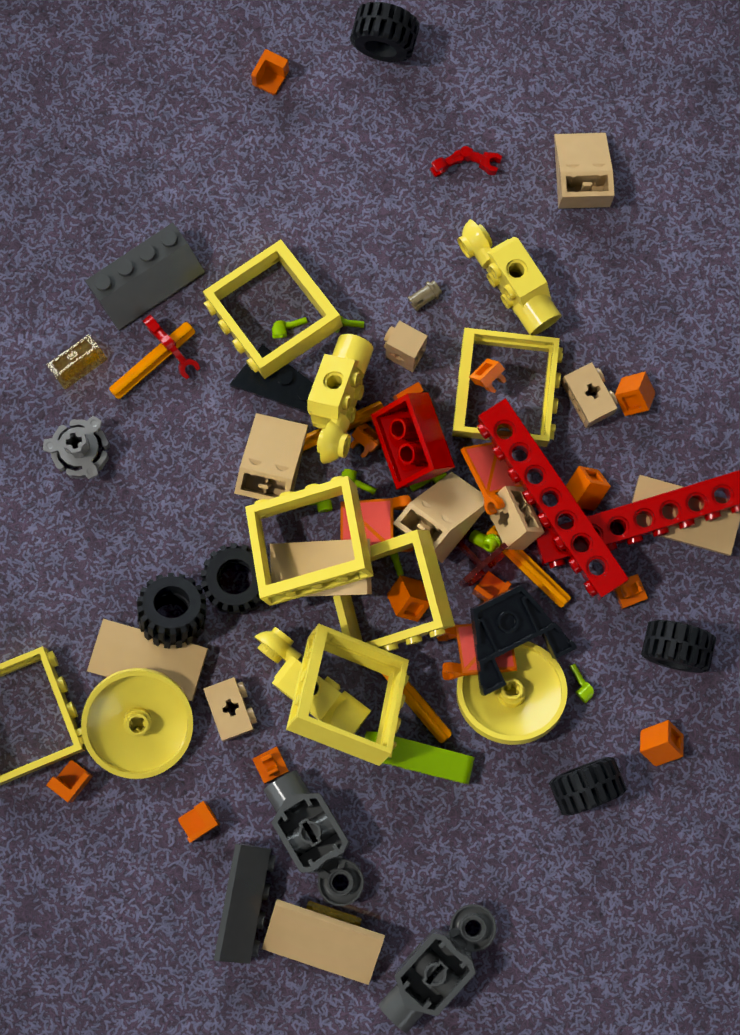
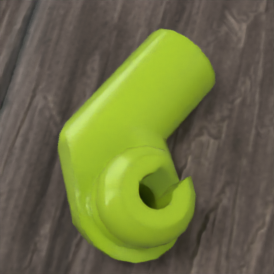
[469,530,501,553]

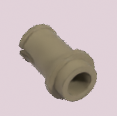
[407,280,442,311]

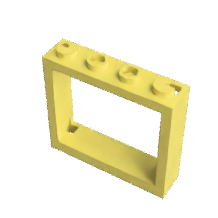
[203,240,343,379]
[452,328,563,447]
[245,476,374,606]
[333,529,455,652]
[286,624,409,766]
[0,646,86,786]

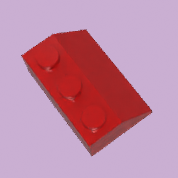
[371,392,455,489]

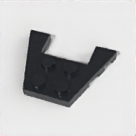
[470,585,577,696]

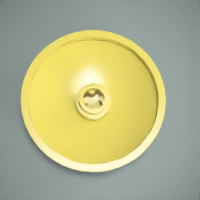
[456,641,567,745]
[81,668,193,779]

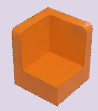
[251,49,289,95]
[615,371,655,416]
[566,466,611,511]
[472,571,512,602]
[387,575,429,622]
[640,720,684,766]
[46,760,93,803]
[178,801,220,843]

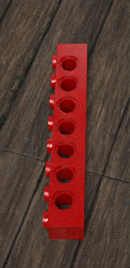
[477,398,629,600]
[535,470,740,569]

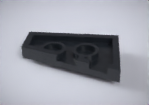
[229,344,314,414]

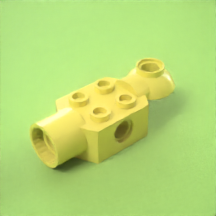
[457,219,562,335]
[307,334,373,464]
[254,627,371,734]

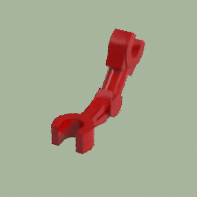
[430,146,502,178]
[142,315,200,379]

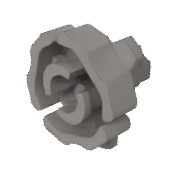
[43,416,110,480]

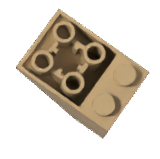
[554,133,615,209]
[234,413,308,500]
[393,472,485,563]

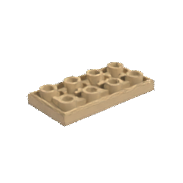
[632,475,740,556]
[270,539,372,597]
[87,619,208,702]
[262,899,385,985]

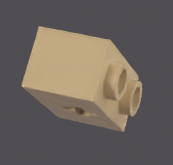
[384,320,427,372]
[561,362,618,428]
[489,486,545,550]
[203,677,257,742]

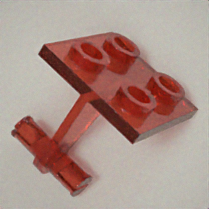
[456,528,508,587]

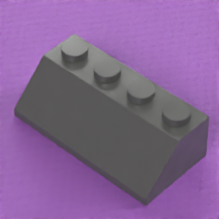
[85,222,205,331]
[214,843,276,964]

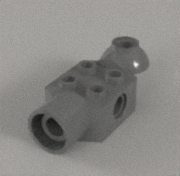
[263,770,364,906]
[378,904,497,1033]

